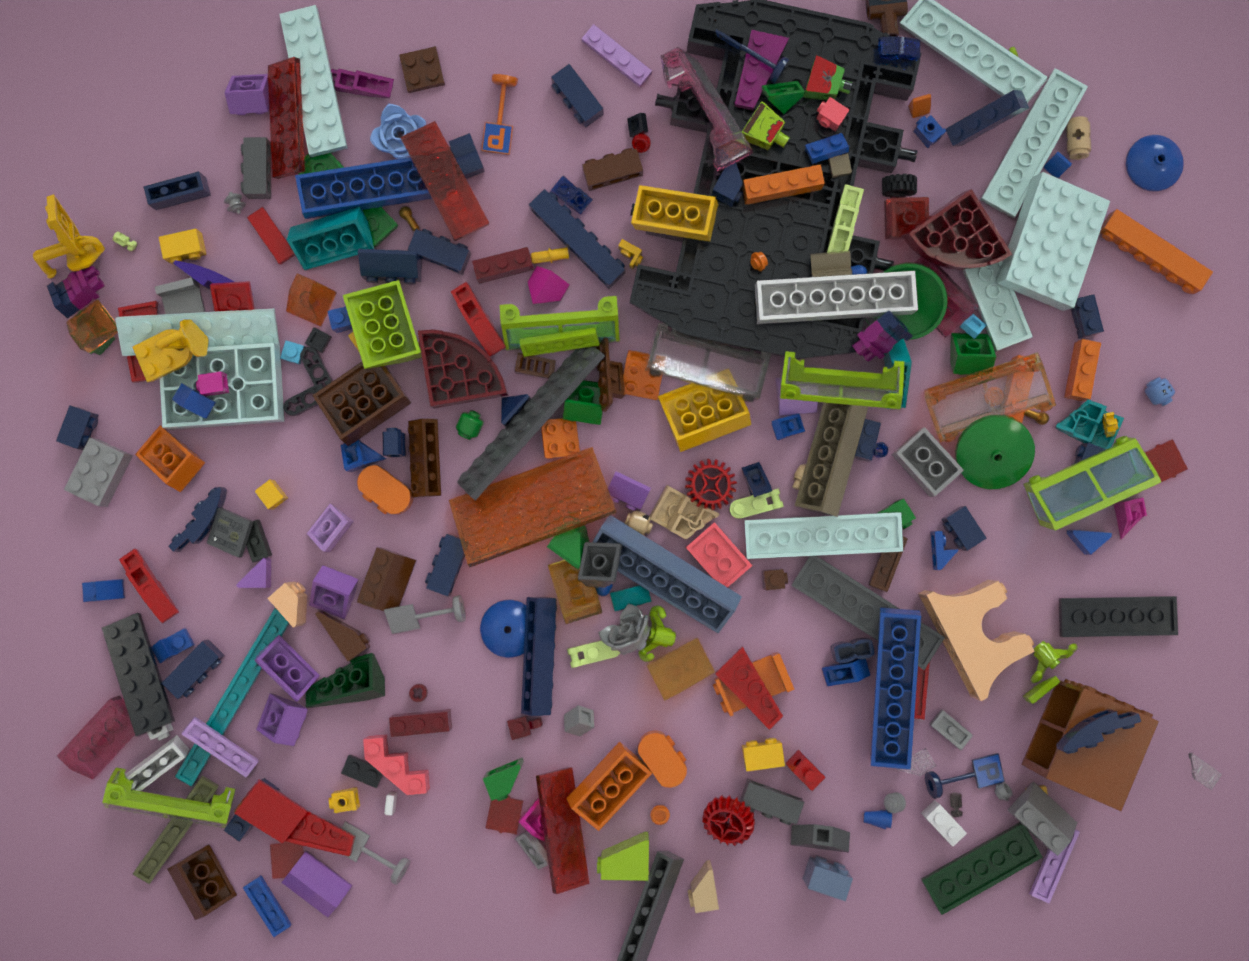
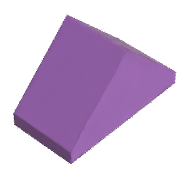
[236,558,271,588]

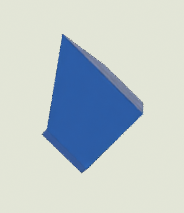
[340,440,387,473]

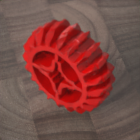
[685,459,737,510]
[702,795,755,846]

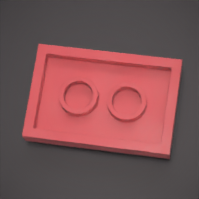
[685,522,753,588]

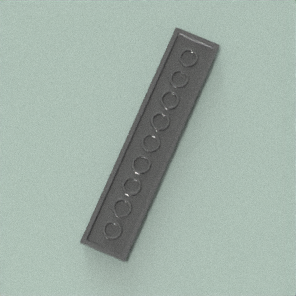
[457,347,605,500]

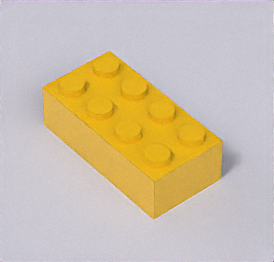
[631,185,718,242]

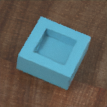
[960,313,986,339]
[280,340,306,365]

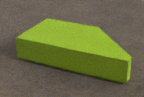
[1023,676,1060,704]

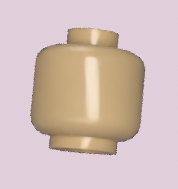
[624,510,653,535]

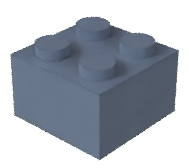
[802,856,853,902]

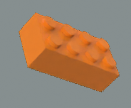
[566,741,652,831]

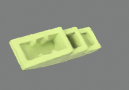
[827,184,864,253]

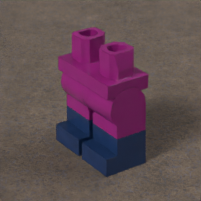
[47,265,105,319]
[852,310,913,362]

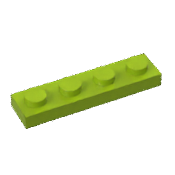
[520,327,599,357]

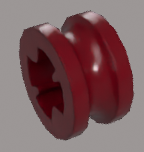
[409,684,428,702]

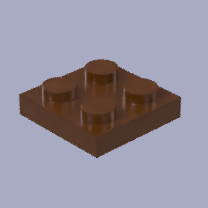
[399,46,445,93]

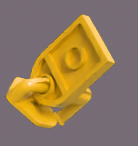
[33,194,105,279]
[132,319,209,382]

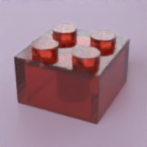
[884,197,929,240]

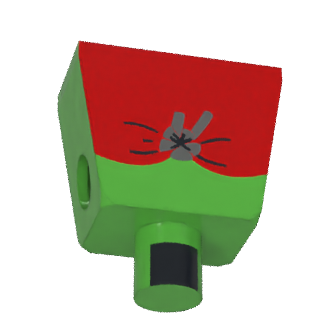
[803,55,853,100]

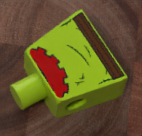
[740,102,790,150]

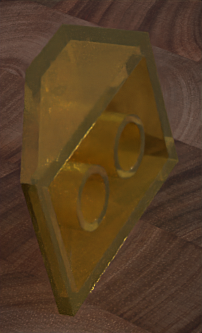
[548,560,602,624]
[646,638,715,701]

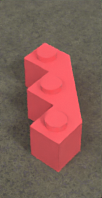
[363,734,430,795]

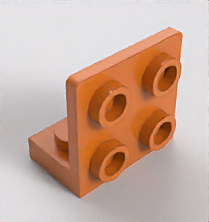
[623,350,666,400]

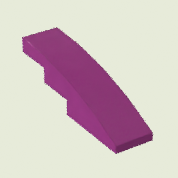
[331,68,394,99]

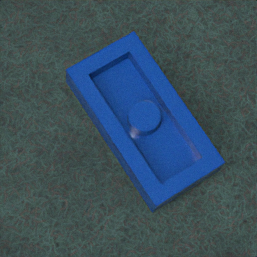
[805,133,849,164]

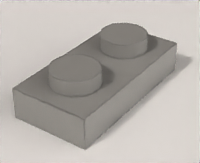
[930,709,973,750]
[515,830,553,870]

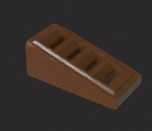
[515,353,556,379]

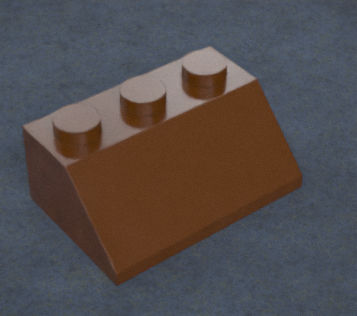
[357,547,417,611]
[167,844,237,920]

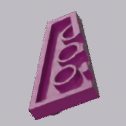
[734,30,789,111]

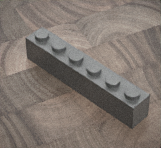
[617,851,684,961]

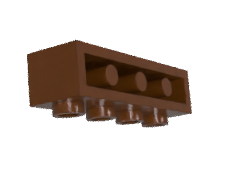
[408,419,441,498]

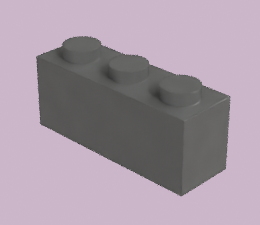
[241,137,271,199]
[740,779,805,825]

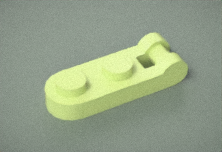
[729,488,784,519]
[567,640,620,668]

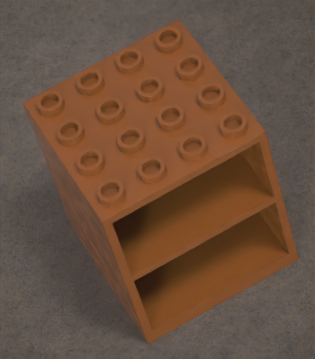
[1021,679,1159,811]

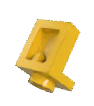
[618,239,643,270]

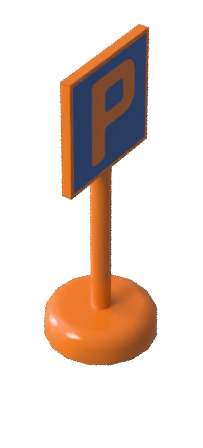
[481,74,518,155]

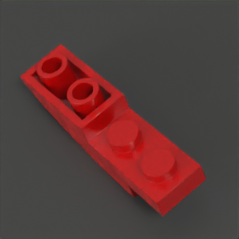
[451,282,506,357]
[119,549,179,623]

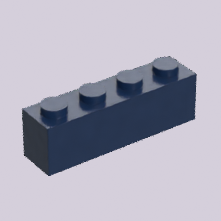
[946,90,1029,146]

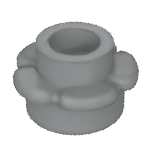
[995,782,1013,801]

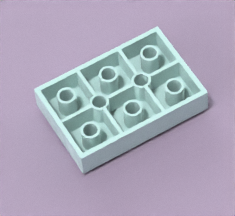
[996,172,1110,311]
[160,343,285,430]

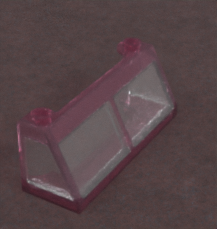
[660,47,753,171]

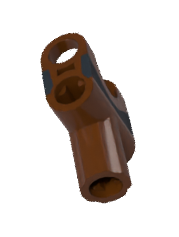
[866,0,908,39]

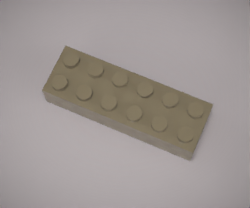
[795,395,869,517]

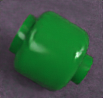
[456,410,484,440]

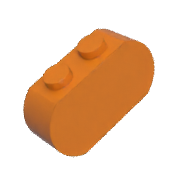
[357,465,413,514]
[638,730,687,788]

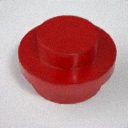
[632,133,651,153]

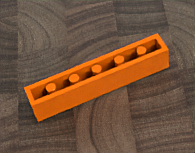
[1100,209,1213,294]

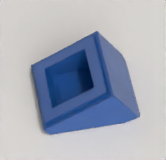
[1044,152,1072,178]

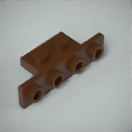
[596,338,625,412]

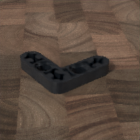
[283,347,333,416]

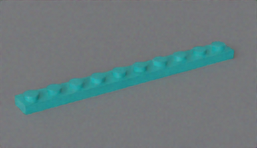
[175,608,289,786]

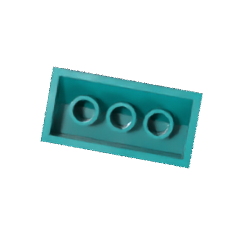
[287,206,374,270]

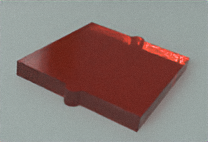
[1145,439,1188,482]
[485,795,524,835]
[270,841,304,879]

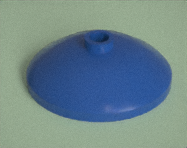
[1126,135,1184,192]
[480,600,526,658]

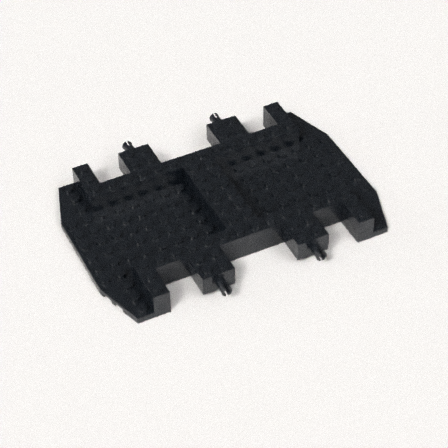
[629,0,922,359]

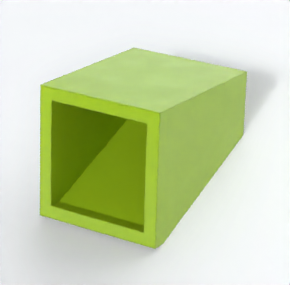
[597,832,649,881]

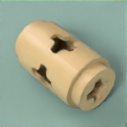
[1066,116,1091,160]

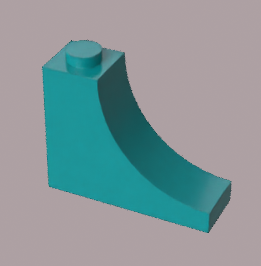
[883,339,912,409]

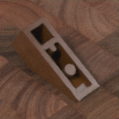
[315,611,371,661]

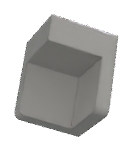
[564,705,594,736]

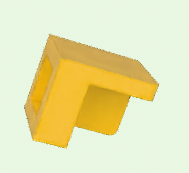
[255,479,288,510]

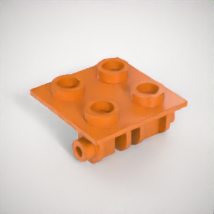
[541,418,580,459]

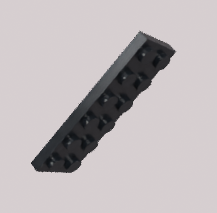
[1059,596,1178,637]
[102,613,175,737]

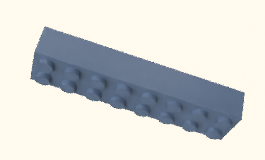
[592,514,742,633]

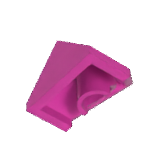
[527,266,570,304]
[1114,497,1147,539]
[518,795,555,843]

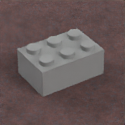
[891,427,964,497]
[64,438,133,507]

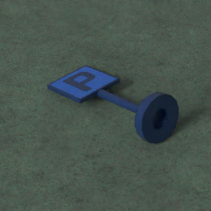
[715,29,790,84]
[925,753,1005,799]

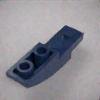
[168,487,227,552]
[1056,709,1141,754]

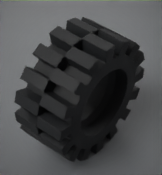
[882,174,917,198]

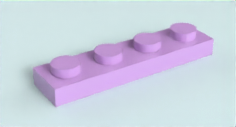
[582,24,652,87]
[182,716,259,777]
[1029,829,1080,903]

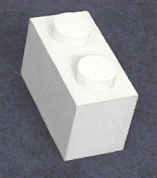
[921,800,967,846]

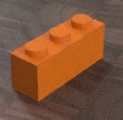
[1064,339,1101,402]

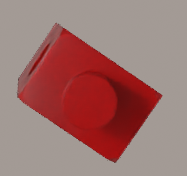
[785,749,826,791]

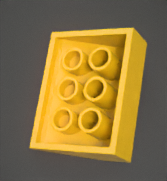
[658,369,751,452]

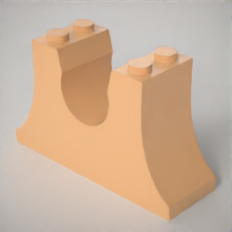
[918,580,1035,701]

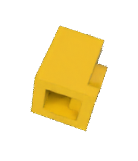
[328,787,360,813]

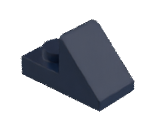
[742,462,772,497]

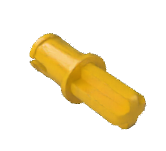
[531,247,569,264]

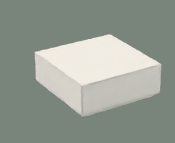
[384,792,397,815]

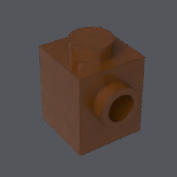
[762,569,788,590]

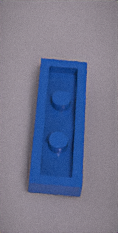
[243,875,292,937]

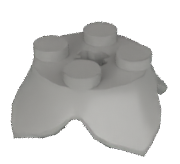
[598,603,650,655]

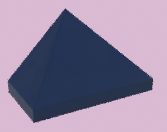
[501,394,531,427]

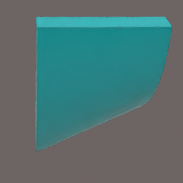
[1056,400,1124,450]

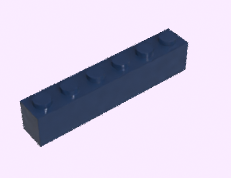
[528,189,625,289]
[521,597,557,716]

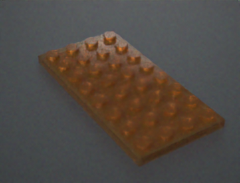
[449,447,617,567]

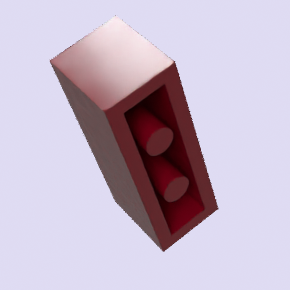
[472,247,534,284]
[389,709,452,737]

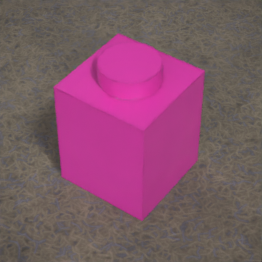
[196,371,229,396]

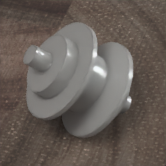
[224,192,246,214]
[884,792,906,813]

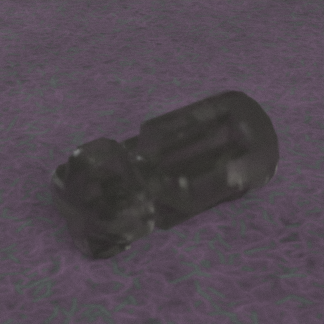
[950,793,963,817]

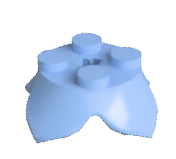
[370,104,426,159]

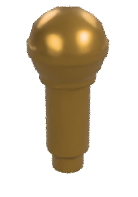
[399,206,421,231]
[1024,408,1049,425]

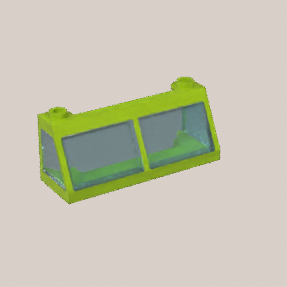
[499,296,620,351]
[1023,436,1161,531]

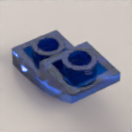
[878,36,920,61]
[550,175,593,215]

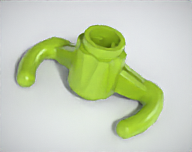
[638,605,676,662]
[1030,641,1078,683]

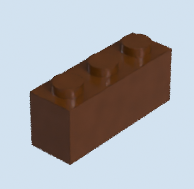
[582,148,643,191]

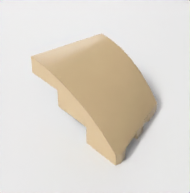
[650,485,719,539]

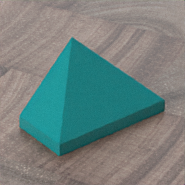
[610,585,652,611]

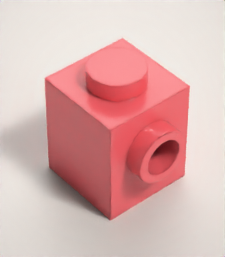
[817,97,849,132]

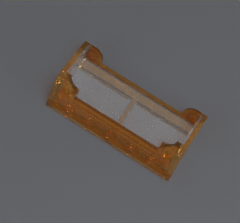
[924,352,1056,442]

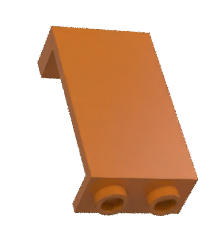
[712,652,795,717]

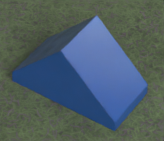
[172,383,216,419]
[1067,530,1112,555]

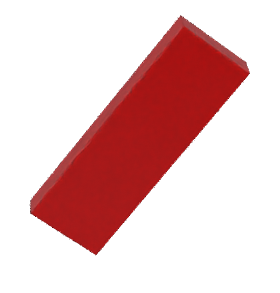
[247,207,295,265]

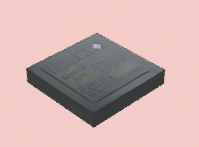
[207,507,254,558]

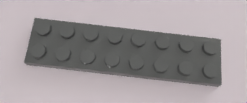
[791,556,945,670]

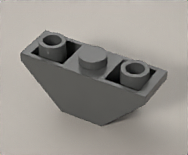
[790,824,850,853]

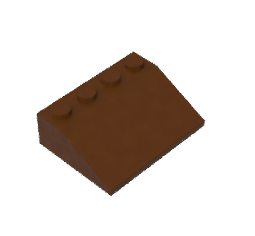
[312,362,411,446]

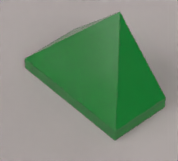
[762,81,805,114]

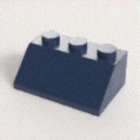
[358,249,422,285]

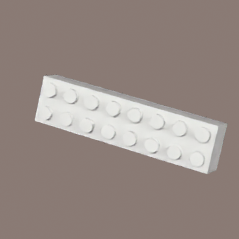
[755,271,918,324]

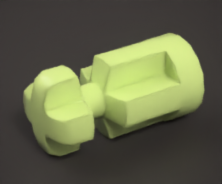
[112,231,137,251]

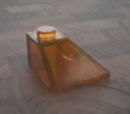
[286,273,337,327]
[66,299,118,353]

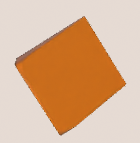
[908,94,931,118]

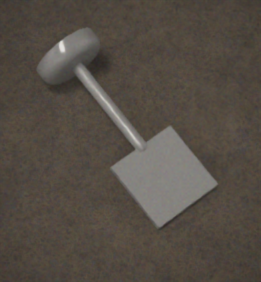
[384,595,466,634]
[342,821,410,885]

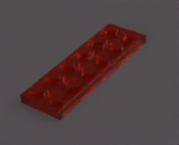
[268,57,305,179]
[400,121,489,241]
[536,767,590,894]

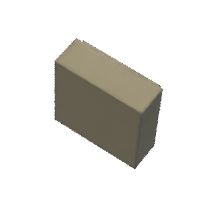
[828,154,852,178]

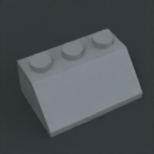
[1007,782,1078,856]

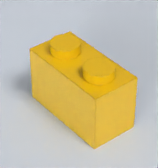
[159,228,207,264]
[742,738,785,772]

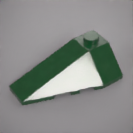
[306,653,385,708]

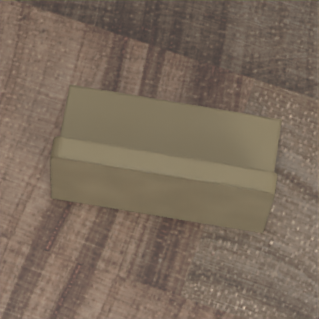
[810,251,852,277]

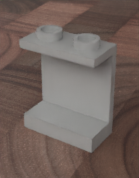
[155,277,205,314]

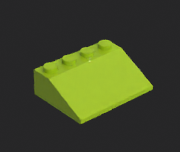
[343,280,422,369]

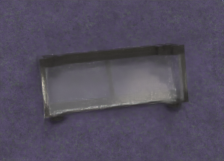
[645,323,771,403]

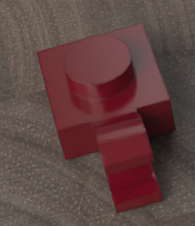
[507,715,543,740]

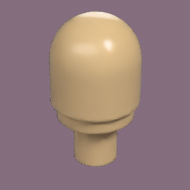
[792,464,806,490]

